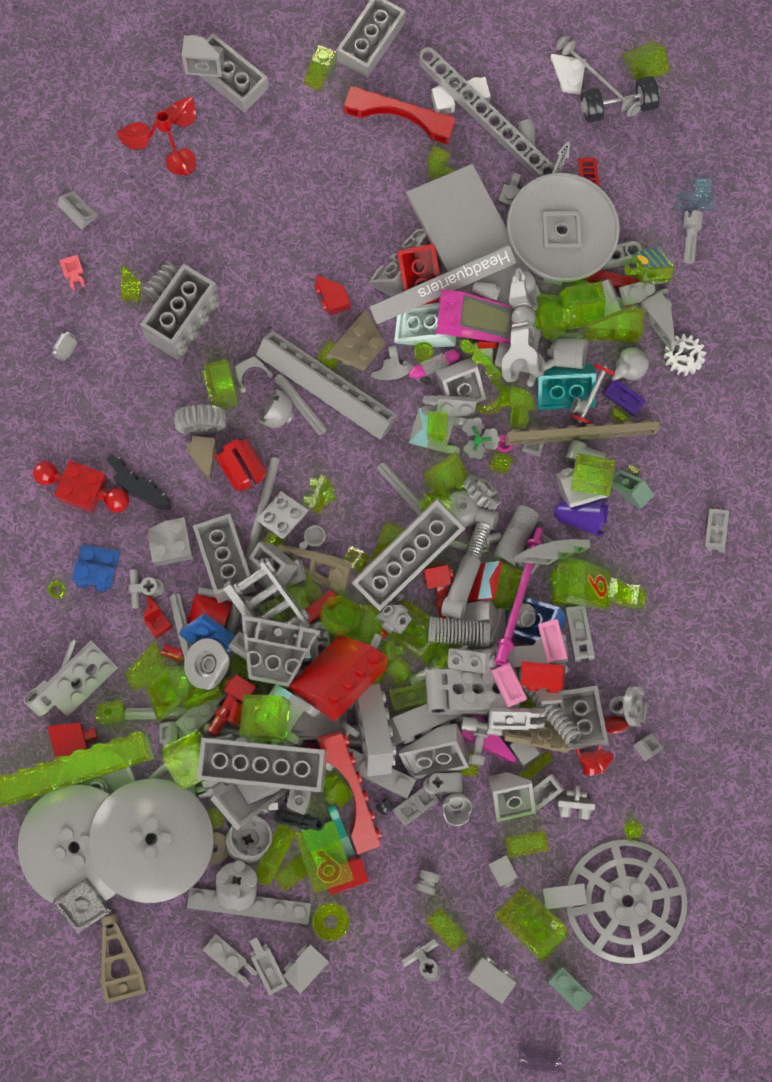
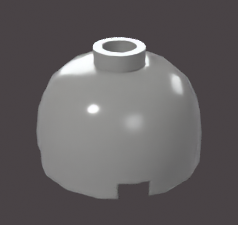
[258,389,294,428]
[444,491,480,530]

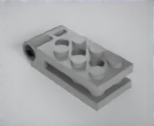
[425,669,519,715]

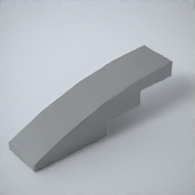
[514,539,590,565]

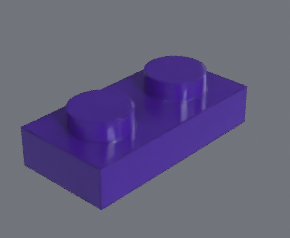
[603,380,646,417]

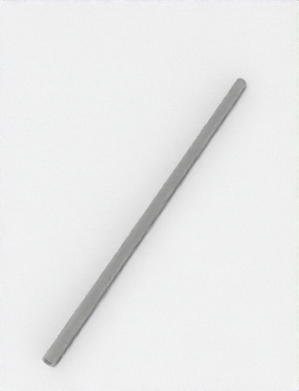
[188,457,280,780]

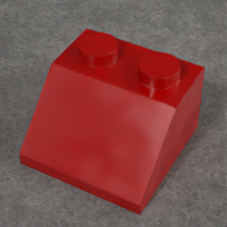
[521,661,566,694]

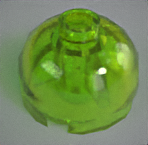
[320,595,360,635]

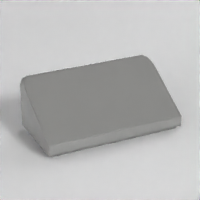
[57,190,98,230]

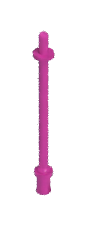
[494,527,543,666]

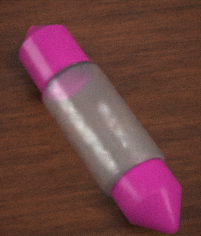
[409,349,461,379]

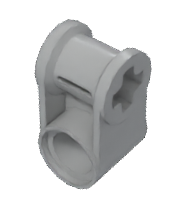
[423,772,463,795]

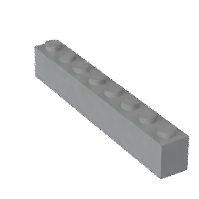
[256,331,397,440]

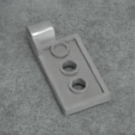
[24,641,118,717]

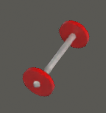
[570,363,615,424]

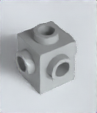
[376,603,412,634]

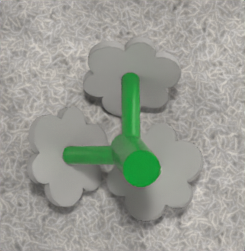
[462,417,500,460]

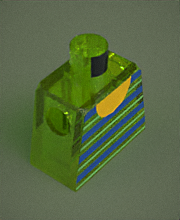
[625,247,674,283]

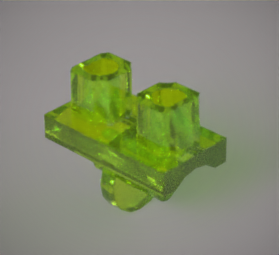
[302,475,337,514]

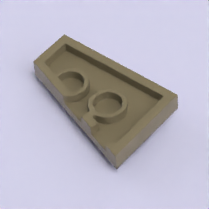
[502,716,569,753]

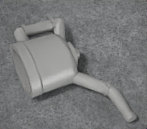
[527,331,588,387]

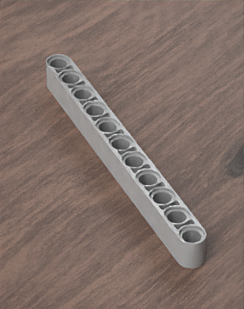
[419,47,561,178]

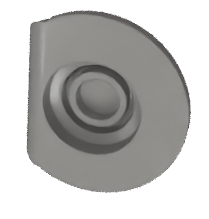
[184,639,230,690]

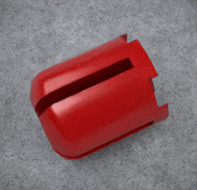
[213,435,267,491]

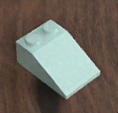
[394,303,456,347]

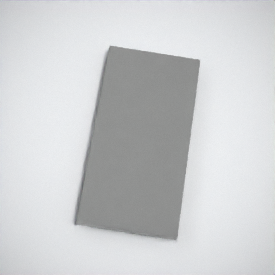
[406,164,541,306]

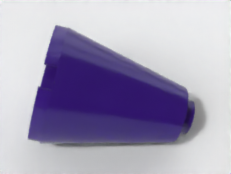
[554,498,608,537]

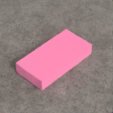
[538,619,568,663]
[490,662,527,708]

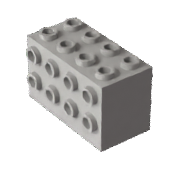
[140,263,220,360]

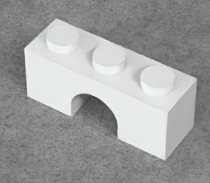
[431,77,491,114]

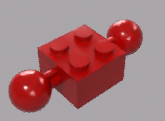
[33,460,130,514]

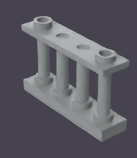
[223,557,310,627]

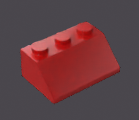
[397,243,440,306]

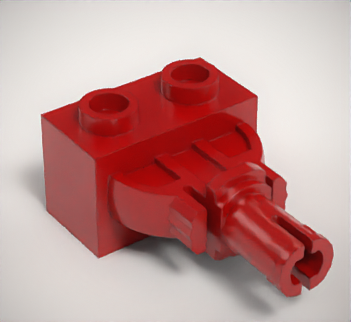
[422,561,454,620]
[206,674,258,737]

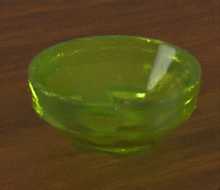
[312,903,349,941]

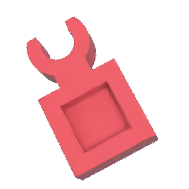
[59,255,85,290]

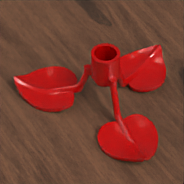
[116,96,196,175]
[575,716,629,776]

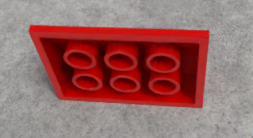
[288,635,387,722]

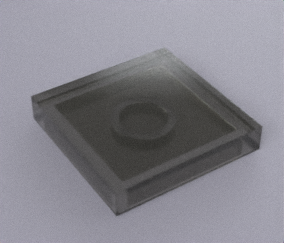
[53,878,111,933]

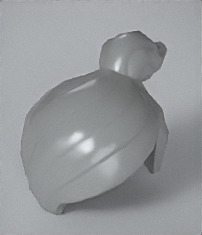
[612,347,649,381]

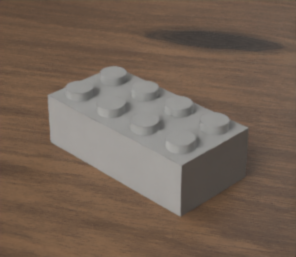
[336,0,406,78]
[198,33,269,113]
[193,514,256,603]
[355,684,396,777]

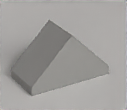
[533,774,565,811]

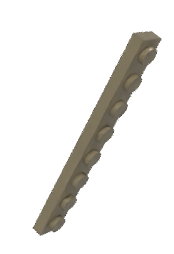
[505,420,660,446]

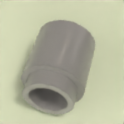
[52,332,78,362]

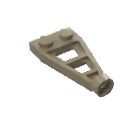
[277,544,353,597]
[100,914,147,1004]

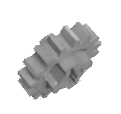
[463,475,502,510]

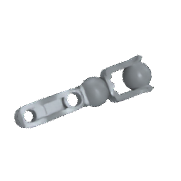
[502,268,545,382]
[446,634,568,673]

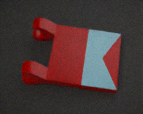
[467,561,503,602]

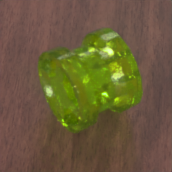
[414,342,433,364]

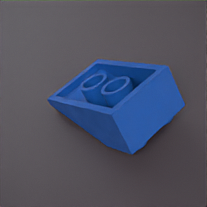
[501,592,567,645]

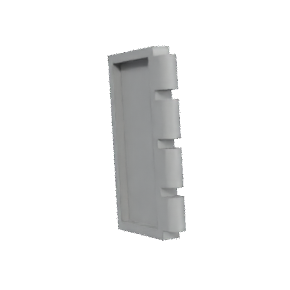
[209,782,290,830]

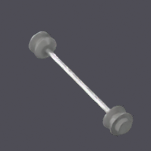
[556,35,641,117]

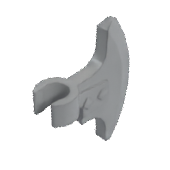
[371,346,413,380]

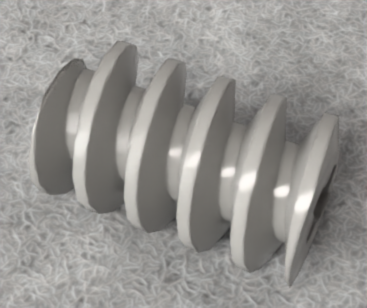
[141,261,179,301]

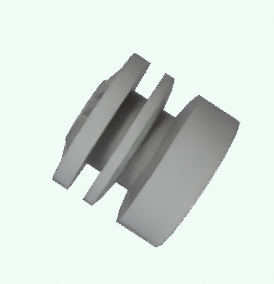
[225,816,272,864]

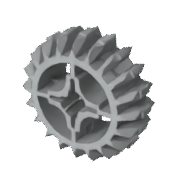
[174,404,227,435]

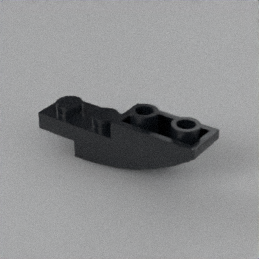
[106,454,171,510]

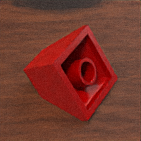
[187,593,233,629]

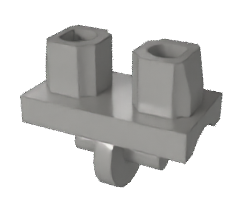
[557,785,595,820]

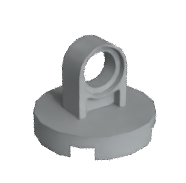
[609,686,647,726]

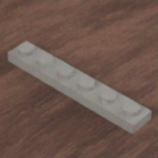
[187,888,311,924]

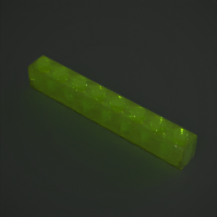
[0,731,154,808]

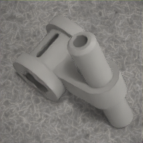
[128,569,165,609]
[401,939,441,982]

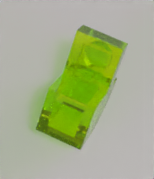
[427,146,455,181]
[499,386,535,429]
[607,578,647,610]

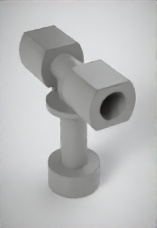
[460,716,502,766]

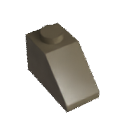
[187,436,217,480]

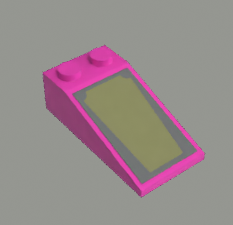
[436,289,514,344]

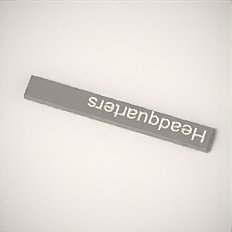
[369,245,516,324]

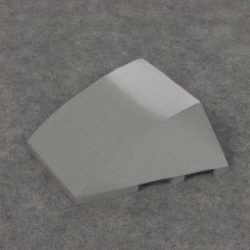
[241,615,320,687]

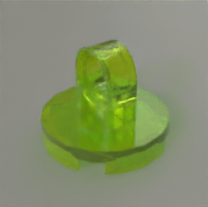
[534,301,571,340]

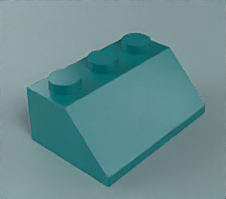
[536,363,596,410]

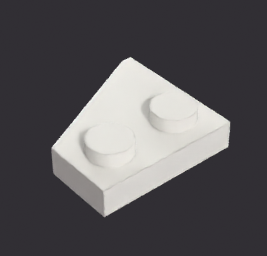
[550,54,586,95]

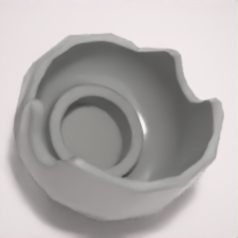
[442,793,472,826]

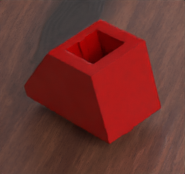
[314,276,351,316]

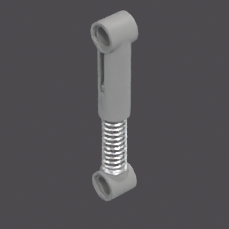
[441,507,499,620]

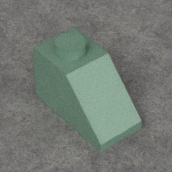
[607,469,654,509]

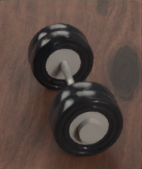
[580,76,660,123]

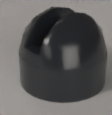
[375,797,393,815]

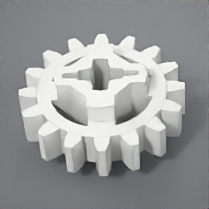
[663,334,706,376]

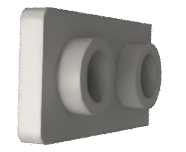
[448,648,496,673]

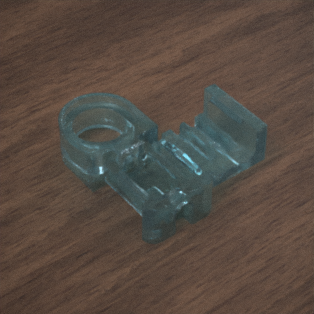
[675,178,714,213]

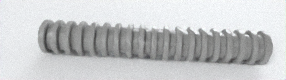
[512,667,581,744]

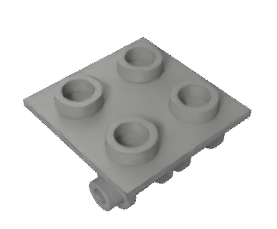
[256,491,309,540]

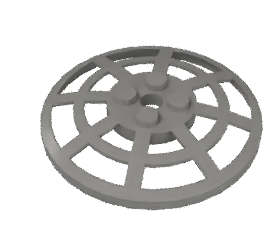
[566,840,687,964]

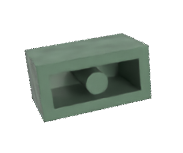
[546,967,593,1012]

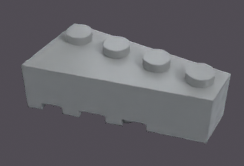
[388,691,468,746]

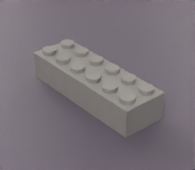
[352,498,465,611]
[197,738,328,792]

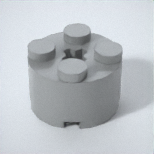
[216,860,257,911]

